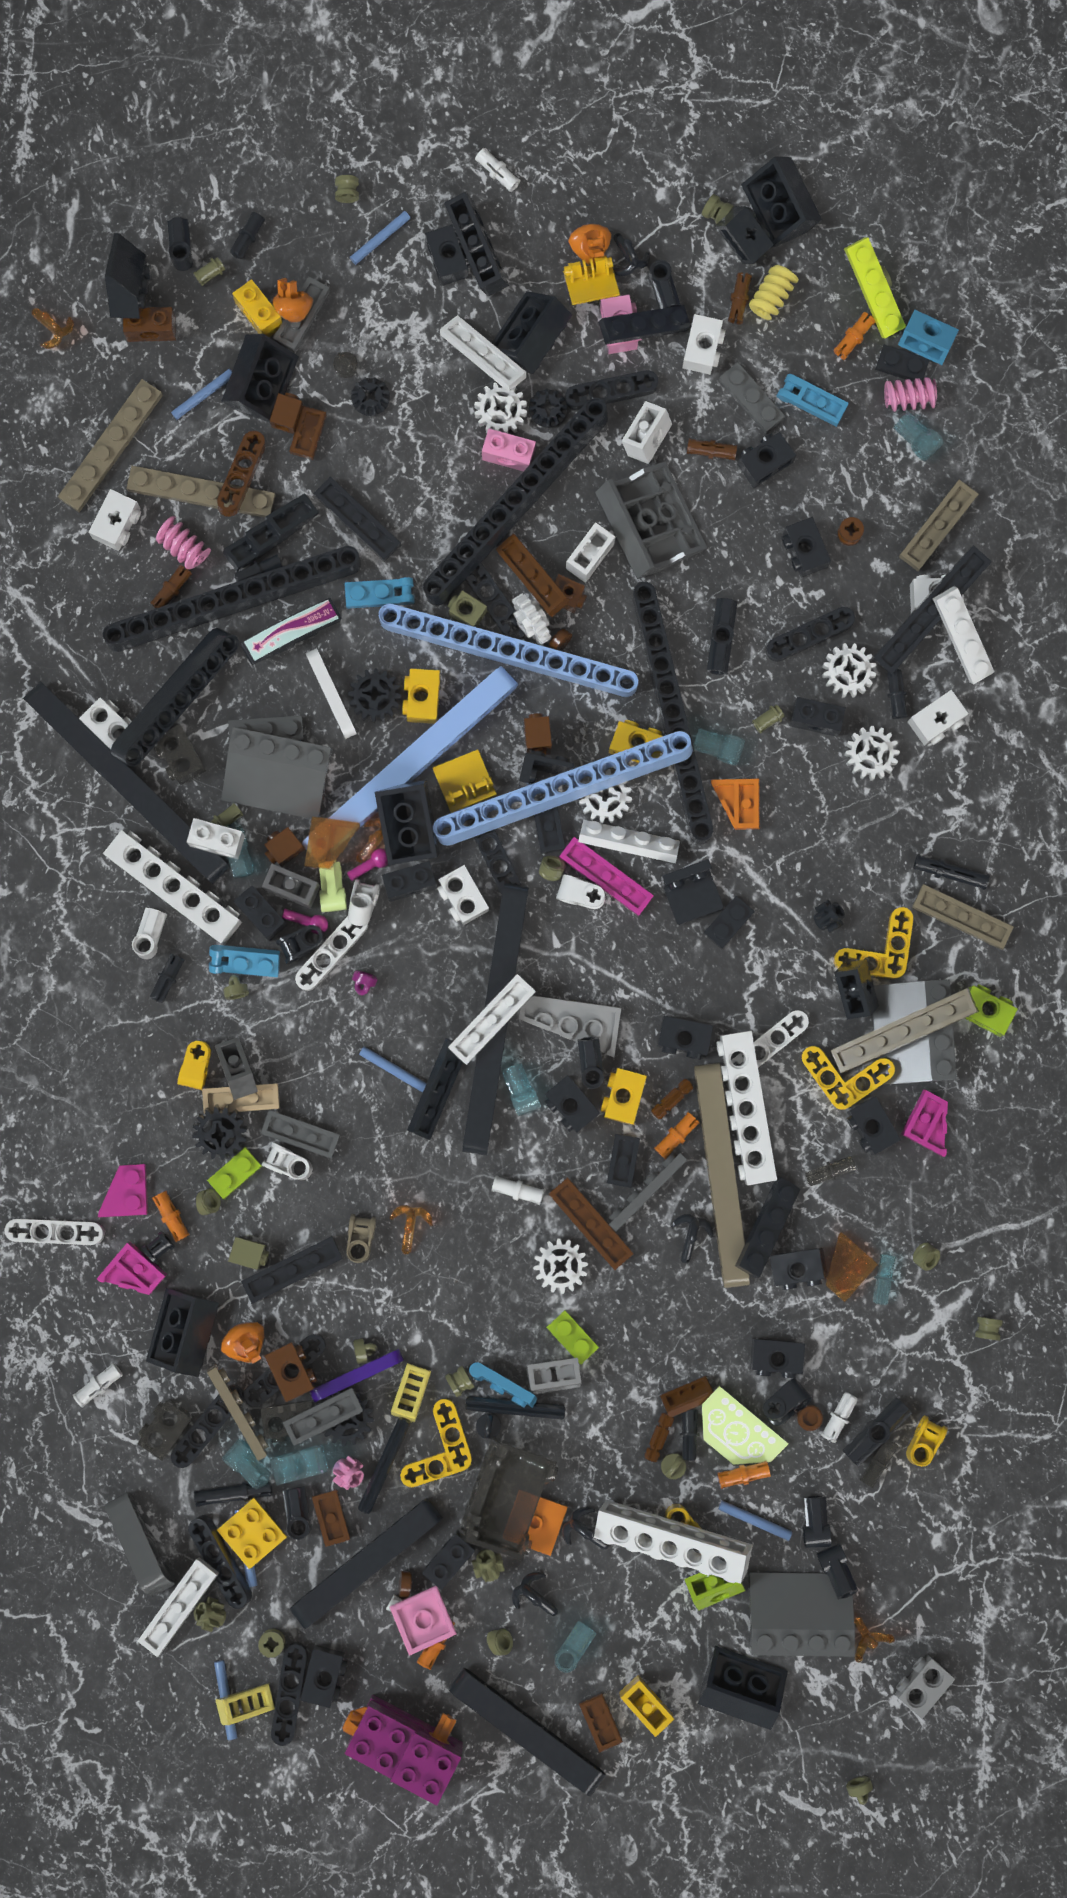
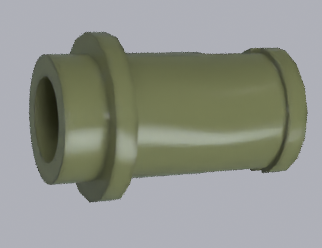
[193,257,226,286]
[752,704,785,734]
[210,803,243,827]

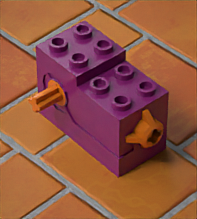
[342,1694,463,1806]

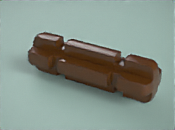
[651,1079,693,1120]
[644,1413,674,1463]

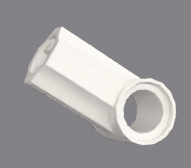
[132,908,167,959]

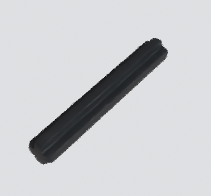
[465,1396,566,1420]
[358,1417,411,1514]

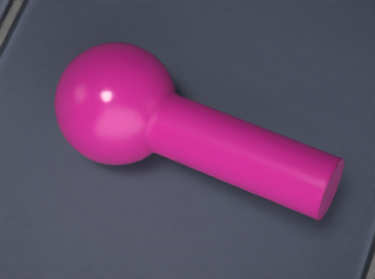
[347,848,388,881]
[281,908,328,934]

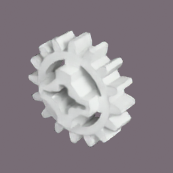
[474,383,527,434]
[512,593,551,645]
[822,643,876,698]
[845,726,900,781]
[579,769,632,824]
[533,1239,588,1294]

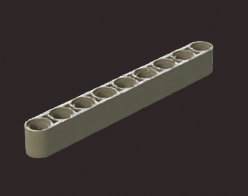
[694,1063,750,1288]

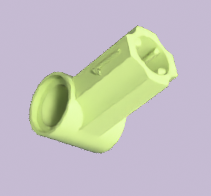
[319,861,347,912]

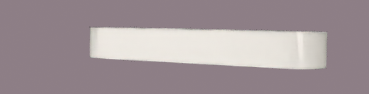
[305,648,357,739]
[295,916,368,991]
[731,1010,809,1080]
[5,1219,105,1245]

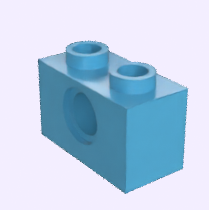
[898,310,959,365]

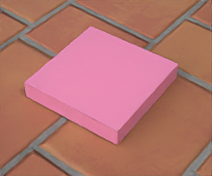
[389,1585,457,1656]

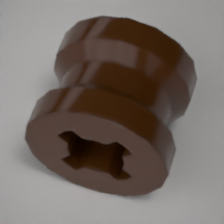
[837,517,864,546]

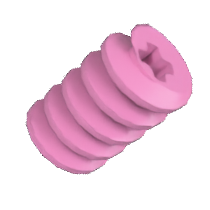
[884,377,937,412]
[156,516,211,570]

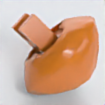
[568,224,612,266]
[273,278,313,322]
[221,1322,264,1364]

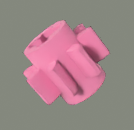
[333,1456,364,1490]

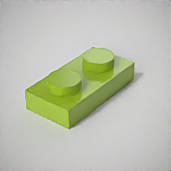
[207,1147,262,1199]
[546,1310,599,1365]

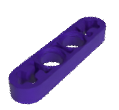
[309,1349,404,1402]

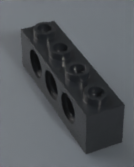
[444,192,509,297]

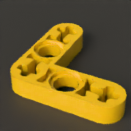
[833,907,913,979]
[802,1046,895,1110]
[400,1398,472,1487]

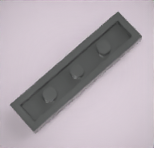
[608,1153,687,1232]

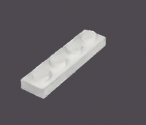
[440,315,526,392]
[933,586,994,684]
[578,820,680,863]
[448,974,536,1065]
[138,1557,219,1657]

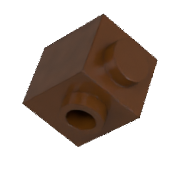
[270,393,303,434]
[555,574,587,614]
[264,827,305,867]

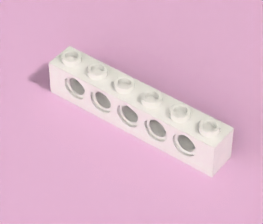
[103,830,242,945]
[716,1031,777,1185]
[594,1500,752,1584]

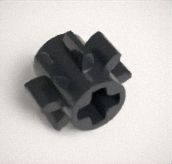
[814,900,845,933]

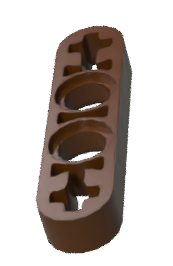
[217,431,265,517]

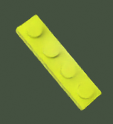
[844,237,906,338]

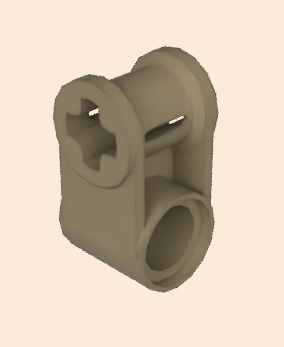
[347,1214,376,1263]

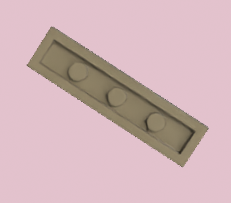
[899,480,978,571]
[912,884,1013,950]
[207,1365,269,1461]

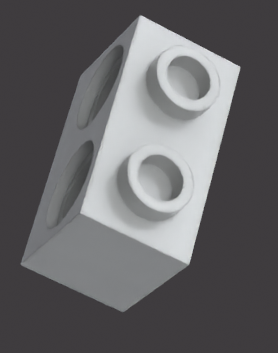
[527,1358,581,1394]
[895,1654,955,1719]

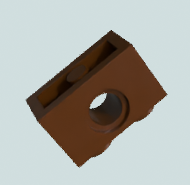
[123,307,176,342]
[524,713,552,755]
[264,1341,317,1402]

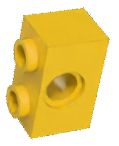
[232,279,282,337]
[403,669,440,724]
[609,720,663,763]
[601,1068,647,1125]
[619,1675,674,1737]

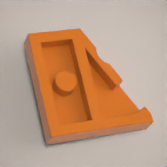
[711,779,760,830]

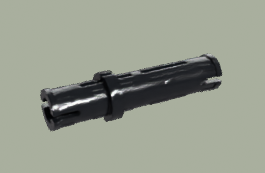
[913,854,990,890]
[194,1480,273,1507]

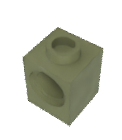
[448,590,487,628]
[228,1237,269,1270]

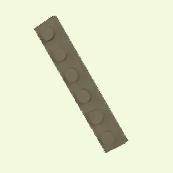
[58,379,163,512]
[126,465,276,518]
[831,988,979,1073]

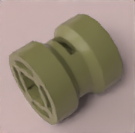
[701,194,735,224]

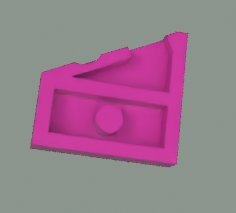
[901,1090,948,1157]
[98,1164,148,1217]
[97,1241,167,1295]

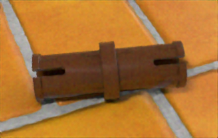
[728,272,752,325]
[687,438,737,461]
[150,565,192,608]

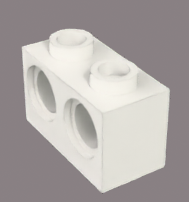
[79,698,132,749]
[187,818,245,860]
[437,865,489,925]

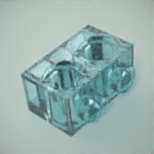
[270,1444,329,1486]

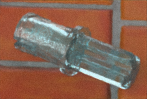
[873,1254,896,1305]

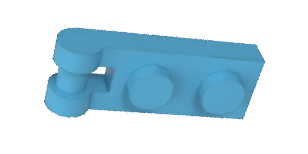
[776,374,849,427]
[345,577,415,609]
[209,945,280,977]
[469,1362,537,1408]

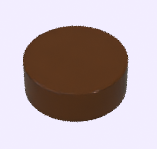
[549,628,572,651]
[797,1405,823,1431]
[399,1570,412,1597]

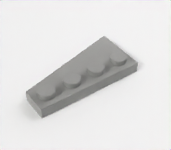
[519,995,621,1057]

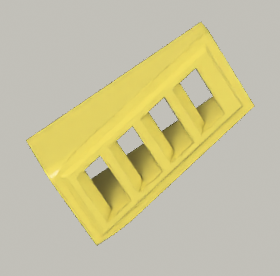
[391,1363,431,1422]
[216,1684,275,1725]

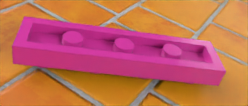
[559,837,654,917]

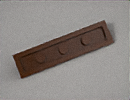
[495,533,570,617]
[549,1177,633,1270]

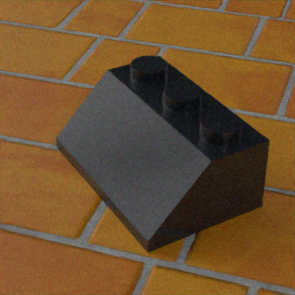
[741,156,822,247]
[105,233,152,319]
[492,291,572,374]
[221,334,299,422]
[374,780,440,866]
[146,1288,219,1377]
[698,1645,788,1730]

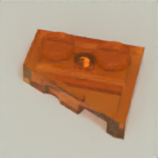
[305,816,360,870]
[826,1232,878,1303]

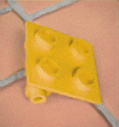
[563,256,620,305]
[433,750,497,813]
[217,1498,287,1569]

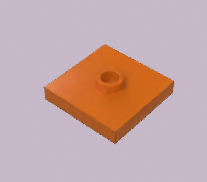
[503,1489,568,1556]

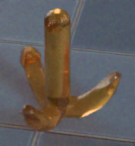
[32,308,74,349]
[356,818,383,863]
[390,1205,433,1255]
[854,1617,895,1663]

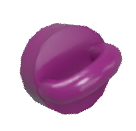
[352,970,378,995]

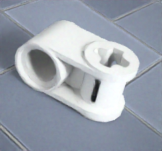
[556,875,605,909]
[348,879,380,926]
[262,1142,313,1180]

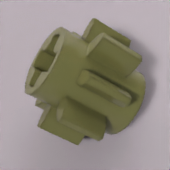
[472,1549,505,1582]
[194,1597,226,1632]

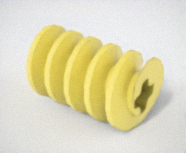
[749,265,799,320]

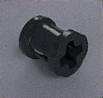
[141,1231,175,1264]

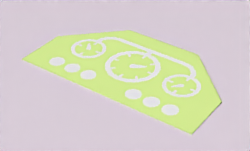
[702,1386,788,1465]

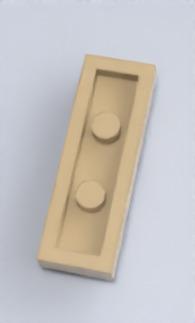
[202,1084,280,1114]

